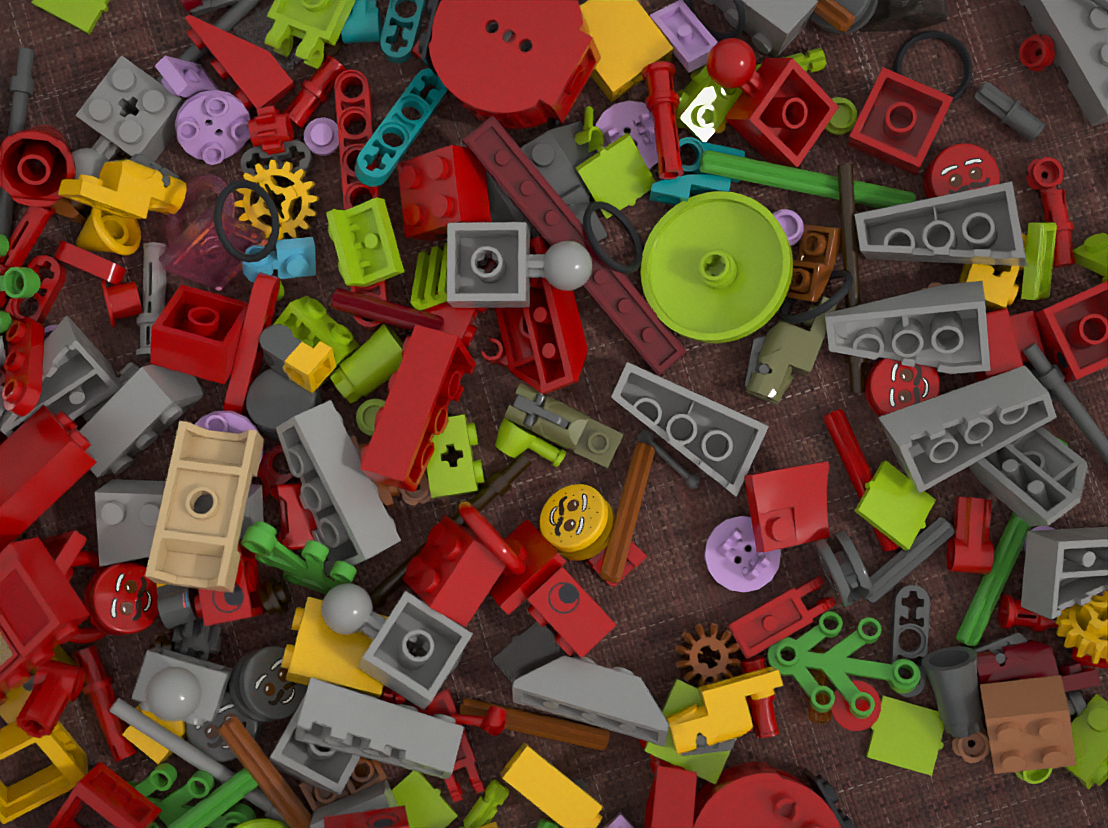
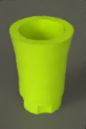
[329,323,404,404]

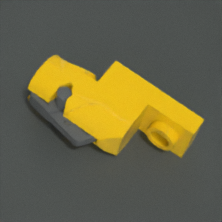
[58,154,187,219]
[666,666,783,756]

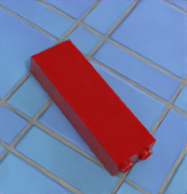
[0,405,97,553]

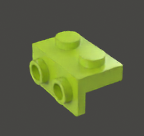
[675,64,742,142]
[326,198,404,287]
[1064,694,1108,790]

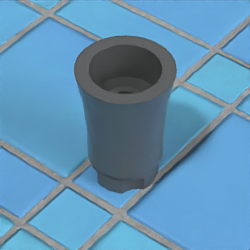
[922,646,983,738]

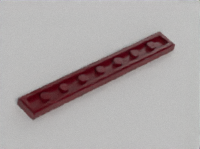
[462,115,687,376]

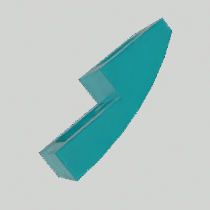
[649,174,731,206]

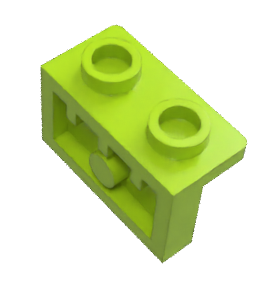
[273,296,360,386]

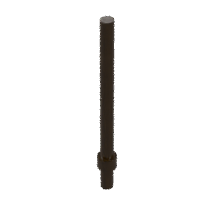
[837,164,868,393]
[369,453,532,611]

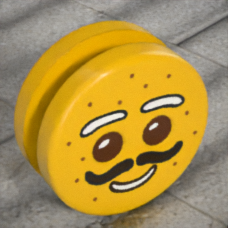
[539,484,616,561]

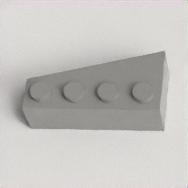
[703,0,818,58]
[1018,0,1108,126]
[855,182,1027,266]
[611,362,769,497]
[878,365,1057,493]
[275,400,401,576]
[95,479,264,567]
[295,678,464,780]

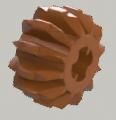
[674,623,740,687]

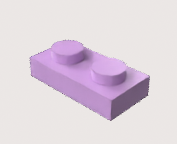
[649,0,717,72]
[155,56,221,98]

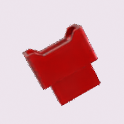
[975,308,1045,382]
[270,482,317,550]

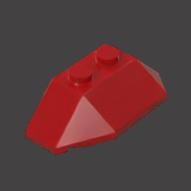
[495,236,588,394]

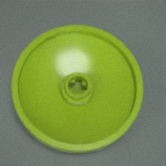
[640,191,793,343]

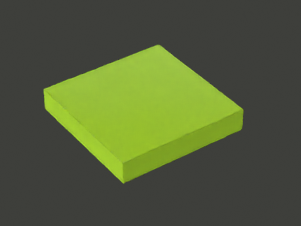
[644,678,737,784]

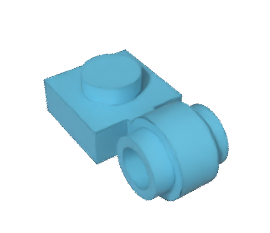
[242,237,316,283]

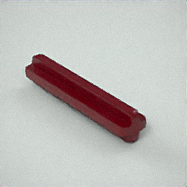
[331,288,444,331]

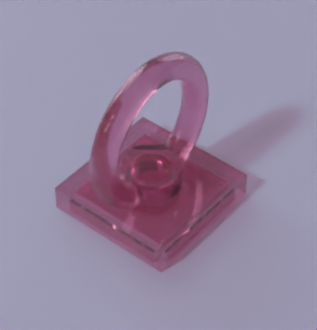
[159,174,268,291]

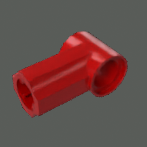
[946,497,994,575]
[16,659,86,739]

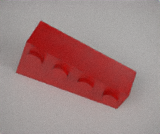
[360,324,476,493]

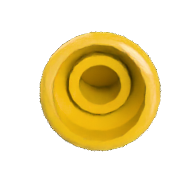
[76,207,141,256]

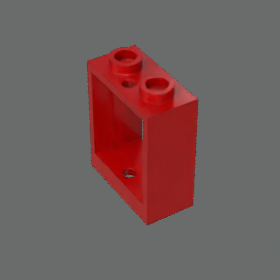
[48,762,162,828]
[644,765,697,828]

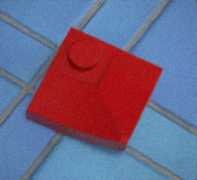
[744,461,830,553]

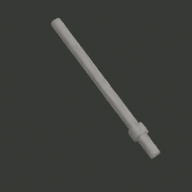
[109,698,290,828]

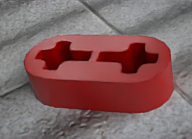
[53,240,127,285]

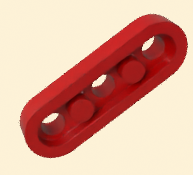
[2,317,45,417]

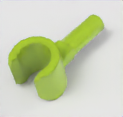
[574,106,605,152]

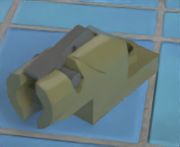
[743,296,837,404]
[504,383,624,469]

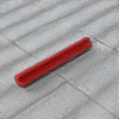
[823,409,899,551]

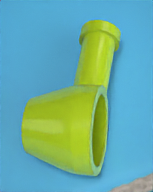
[495,418,566,468]

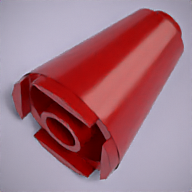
[0,125,76,207]

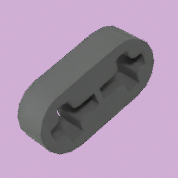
[240,140,314,181]

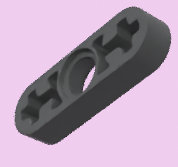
[888,584,930,697]

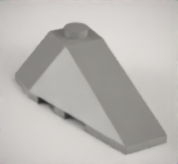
[825,281,990,374]

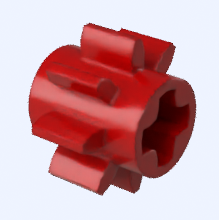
[248,105,294,155]

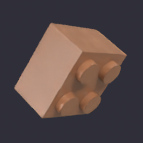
[980,675,1076,774]

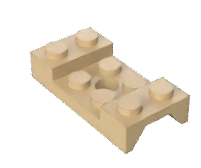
[145,421,264,593]

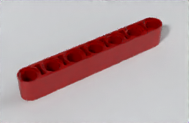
[334,70,390,332]

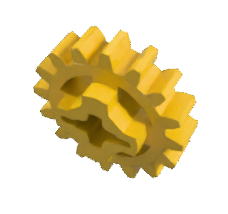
[235,160,319,241]
[1056,591,1108,664]

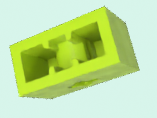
[426,414,484,499]

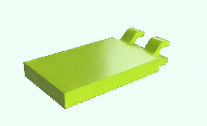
[264,0,356,69]

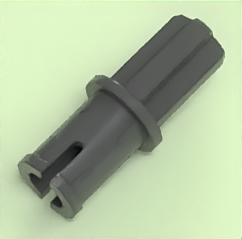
[974,82,1046,143]

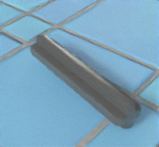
[866,517,955,604]

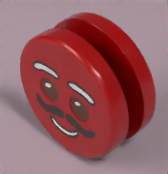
[923,143,1000,199]
[865,358,940,417]
[83,562,159,636]

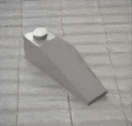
[270,694,360,795]

